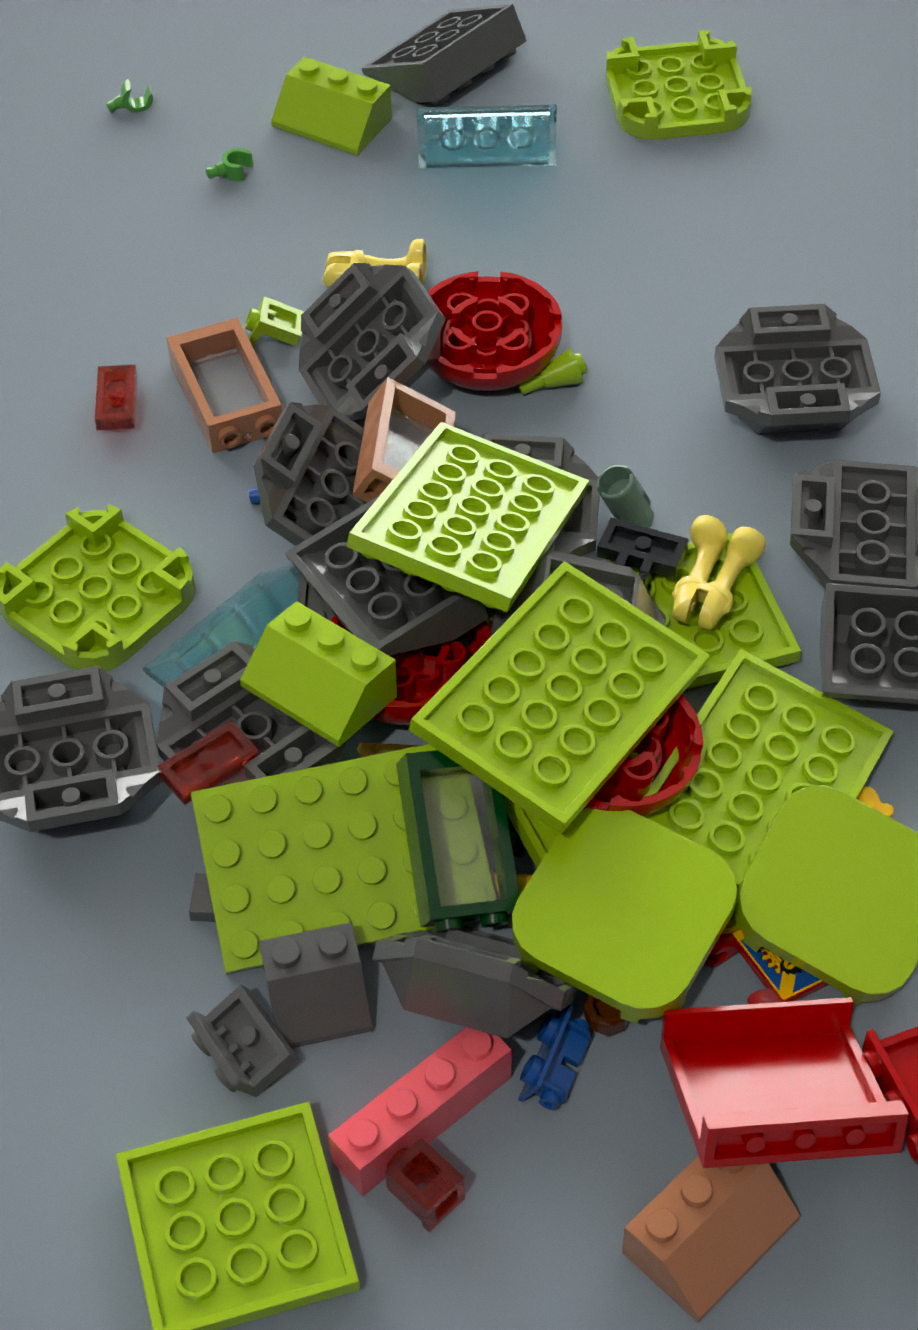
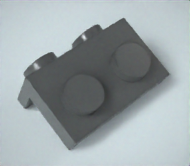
[186,985,298,1097]

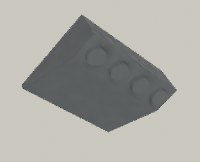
[361,4,527,105]
[285,495,488,656]
[820,583,918,704]

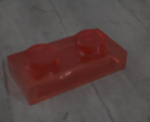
[95,364,138,431]
[157,721,258,805]

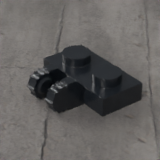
[597,518,689,589]

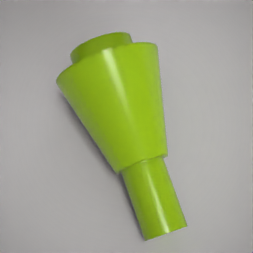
[517,348,587,395]

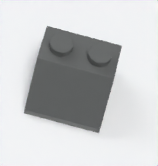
[259,922,373,1048]

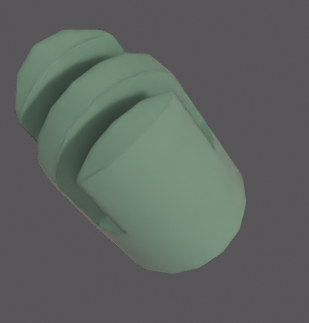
[596,465,654,528]

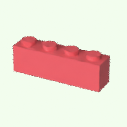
[328,1027,512,1196]

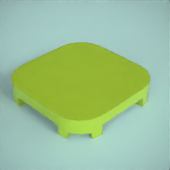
[606,30,752,140]
[0,504,196,671]
[734,785,918,1006]
[512,808,737,1024]

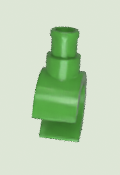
[106,79,153,112]
[206,148,253,181]

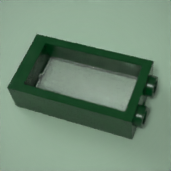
[396,750,520,933]

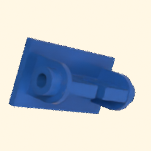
[518,1004,591,1110]

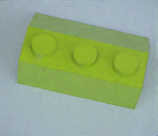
[271,57,392,156]
[240,601,397,747]

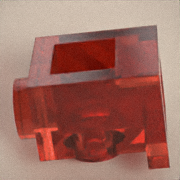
[385,1138,465,1232]

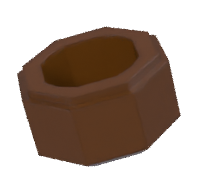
[584,994,628,1036]

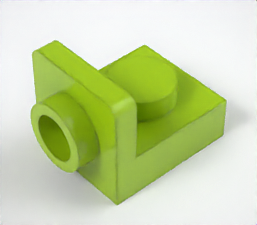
[244,296,304,347]

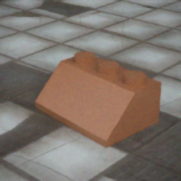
[622,1156,800,1323]

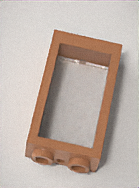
[166,317,282,453]
[352,377,456,502]

